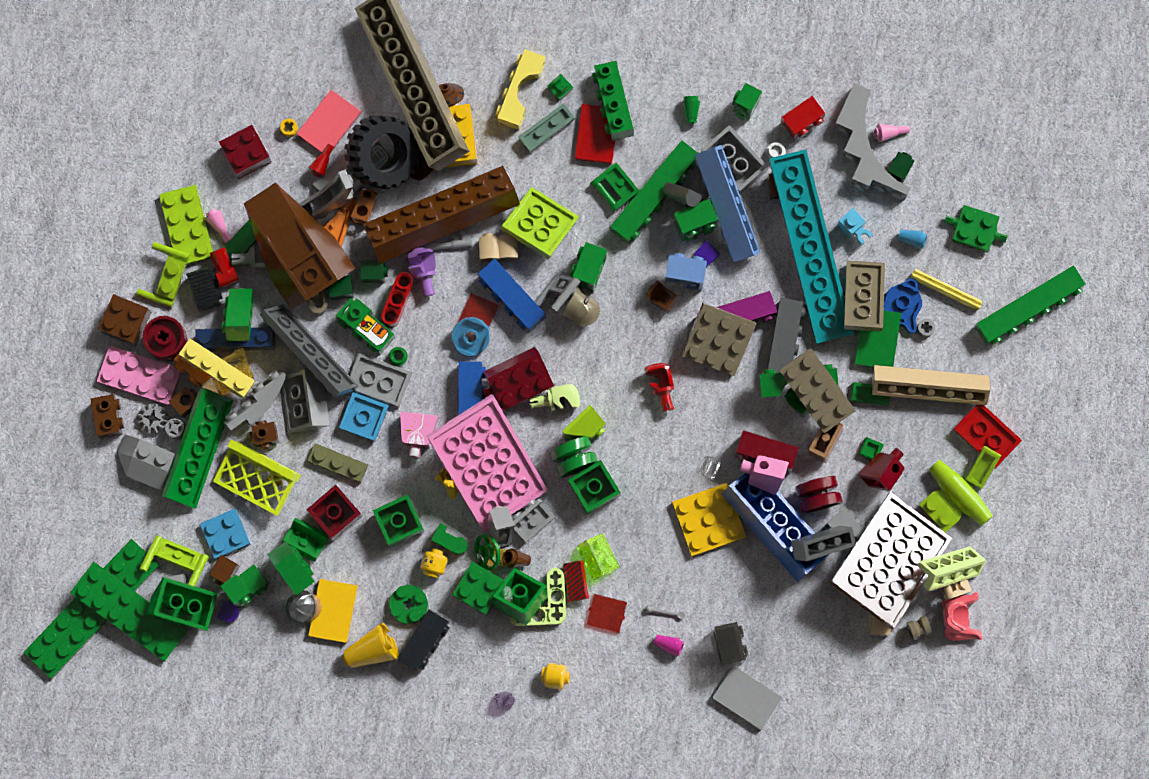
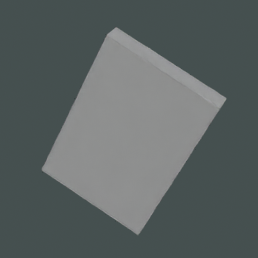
[350,352,412,408]
[712,665,782,730]

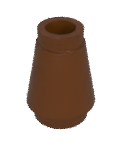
[502,548,531,568]

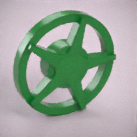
[474,534,501,570]

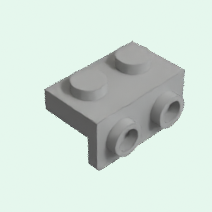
[512,499,555,543]

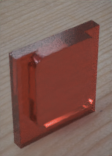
[458,293,499,327]

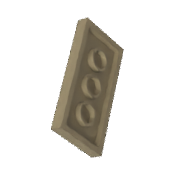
[844,260,885,332]
[779,348,856,433]

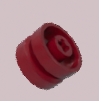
[143,316,188,361]
[795,476,843,514]

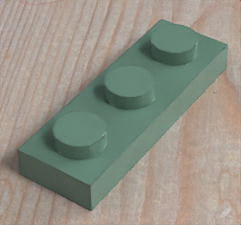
[518,103,575,153]

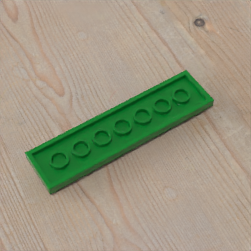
[23,539,160,679]

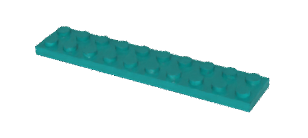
[769,149,853,344]

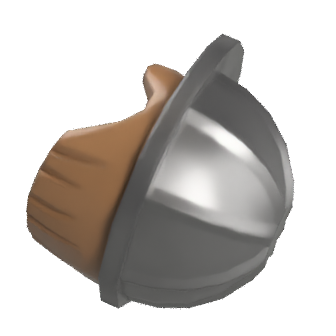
[286,590,322,624]

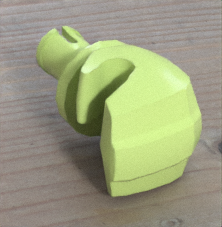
[530,384,580,411]

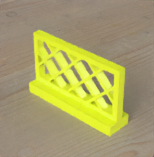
[213,440,301,516]

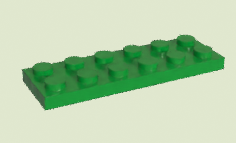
[162,387,234,509]
[70,561,188,662]

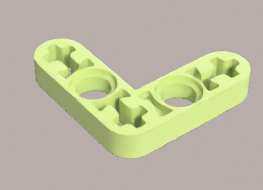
[510,568,566,626]

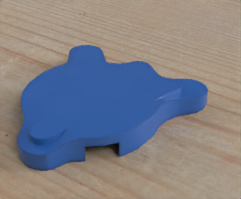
[884,278,922,334]

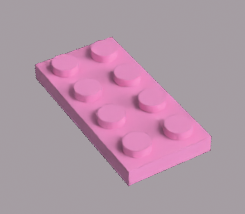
[97,345,181,406]

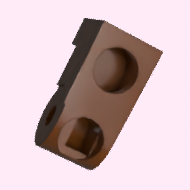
[351,188,378,226]

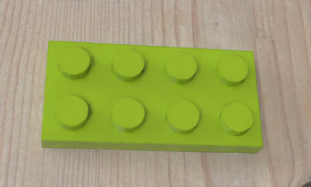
[159,185,213,265]

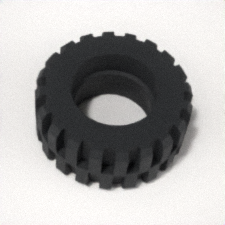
[344,115,420,189]

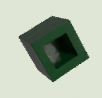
[887,152,915,184]
[361,260,388,283]
[325,275,354,301]

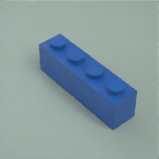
[478,259,546,332]
[459,362,486,415]

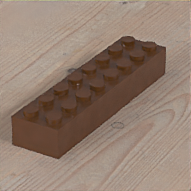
[363,166,520,263]

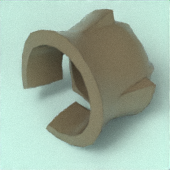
[561,286,600,327]

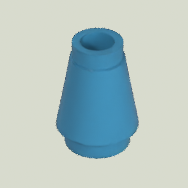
[898,230,927,249]

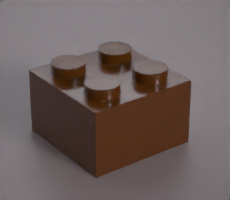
[98,294,152,347]

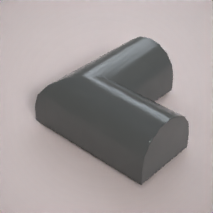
[663,182,704,207]

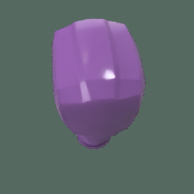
[408,248,436,297]

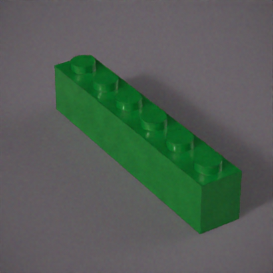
[610,140,698,244]
[974,265,1086,346]

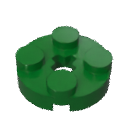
[389,585,428,624]

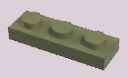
[308,443,369,483]

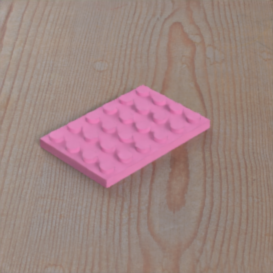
[426,394,548,532]

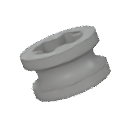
[917,319,935,337]

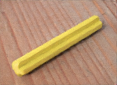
[911,269,982,311]

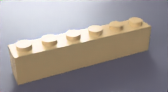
[872,365,990,405]

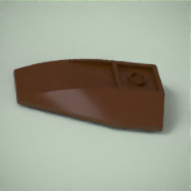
[243,182,355,310]

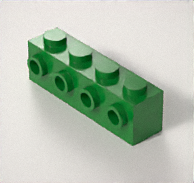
[591,61,634,141]

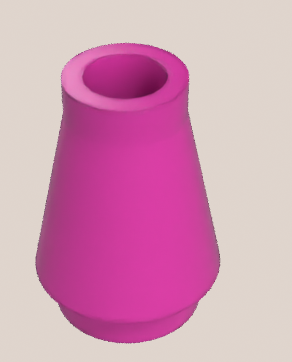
[654,634,684,656]

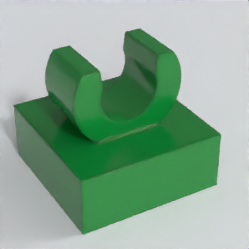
[547,74,574,101]

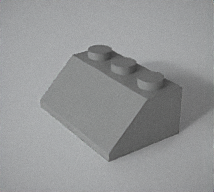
[281,369,330,434]

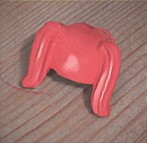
[941,592,983,641]

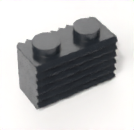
[186,267,223,312]

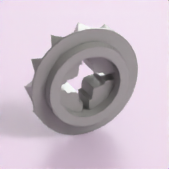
[137,404,168,434]

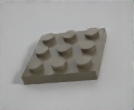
[681,302,756,376]

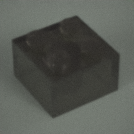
[713,622,749,668]

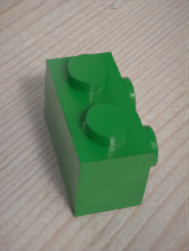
[732,83,762,120]

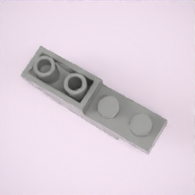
[223,370,286,431]

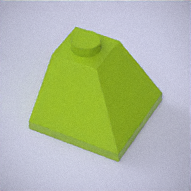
[562,405,606,440]

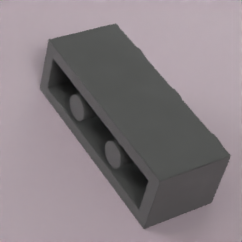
[791,526,856,561]

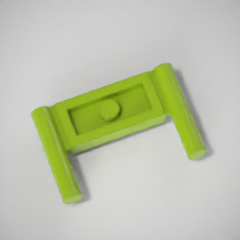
[136,242,190,308]
[139,535,209,586]

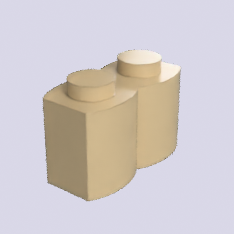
[479,232,518,263]

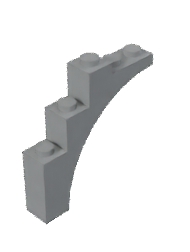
[834,83,911,199]
[299,170,354,220]

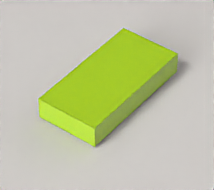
[965,446,1001,489]

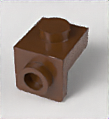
[646,280,680,313]

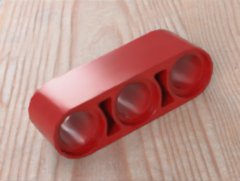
[381,272,414,328]

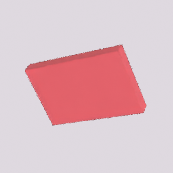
[297,90,361,153]

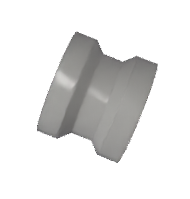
[165,418,186,439]

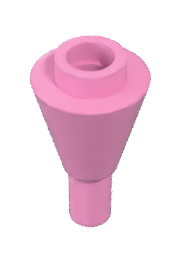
[874,124,910,142]
[205,208,232,243]

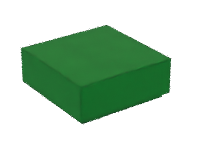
[859,437,884,460]

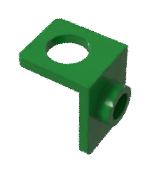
[341,298,373,329]

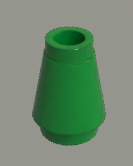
[682,96,700,123]

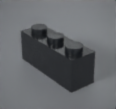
[398,609,450,672]

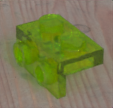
[577,533,620,580]

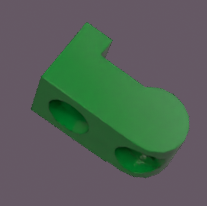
[431,523,468,555]

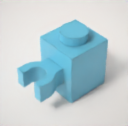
[837,208,873,245]

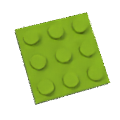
[501,187,579,260]

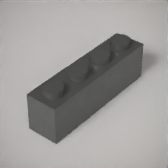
[767,298,806,372]

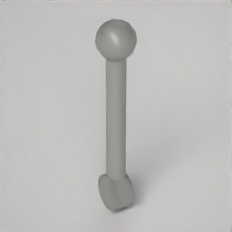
[645,605,685,619]

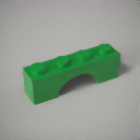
[759,364,838,397]

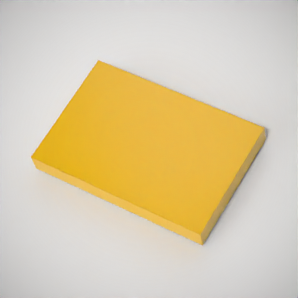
[309,579,358,643]

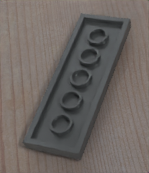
[260,304,358,397]

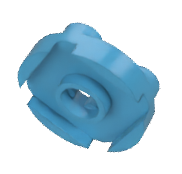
[451,317,490,356]

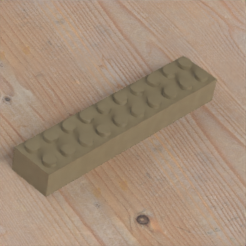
[355,0,470,171]

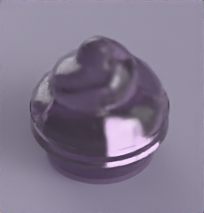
[494,691,515,711]

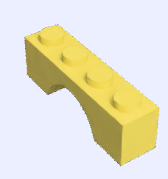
[496,49,546,130]
[179,338,255,400]

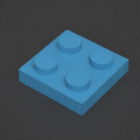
[339,392,389,442]
[200,508,251,560]

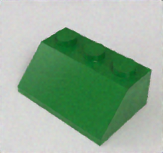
[146,577,218,631]

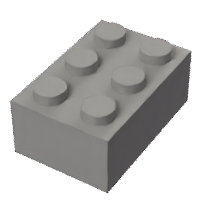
[701,125,768,195]

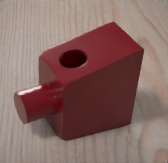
[858,448,905,492]

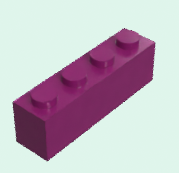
[696,291,777,322]

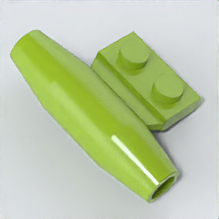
[919,460,993,533]

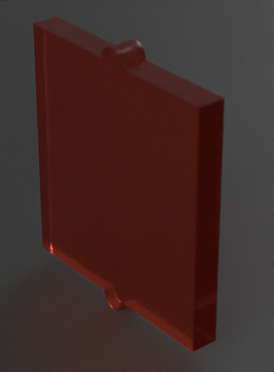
[587,594,627,633]

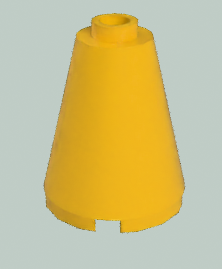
[342,623,399,668]

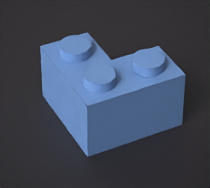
[665,253,707,291]

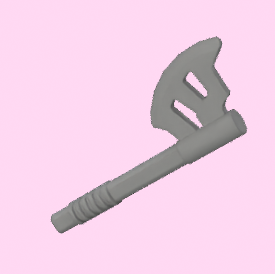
[408,223,478,252]

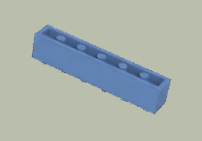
[695,145,760,262]

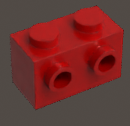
[780,96,826,139]

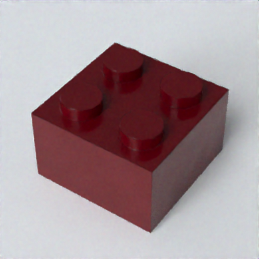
[219,125,272,180]
[306,484,362,541]

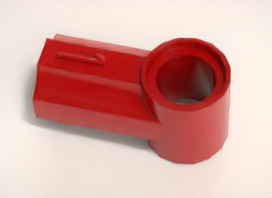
[210,247,239,288]

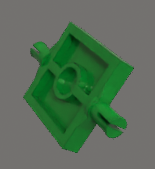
[944,205,1008,253]

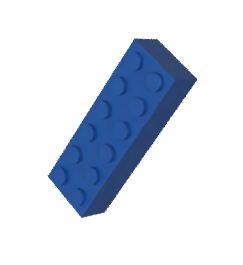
[721,473,830,582]

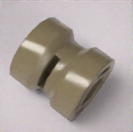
[907,616,932,641]

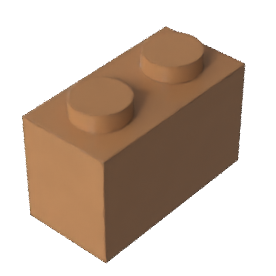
[809,423,844,463]

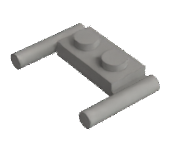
[535,273,580,312]

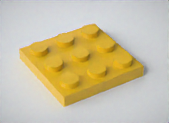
[672,483,746,557]

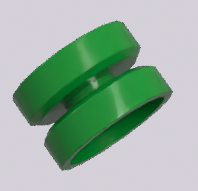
[549,436,598,478]

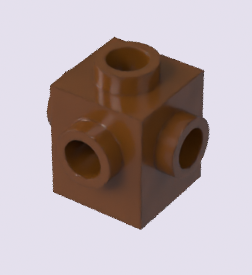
[249,420,279,449]

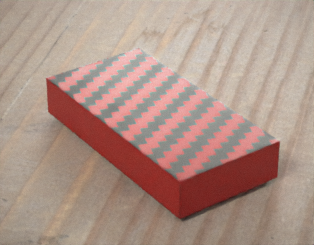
[563,560,589,602]

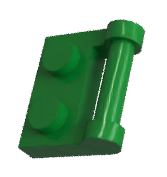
[590,162,640,213]

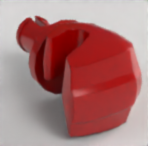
[644,363,675,412]

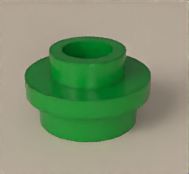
[388,347,408,366]

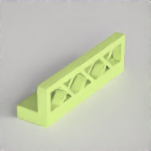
[918,547,986,591]

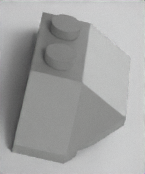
[118,434,176,491]

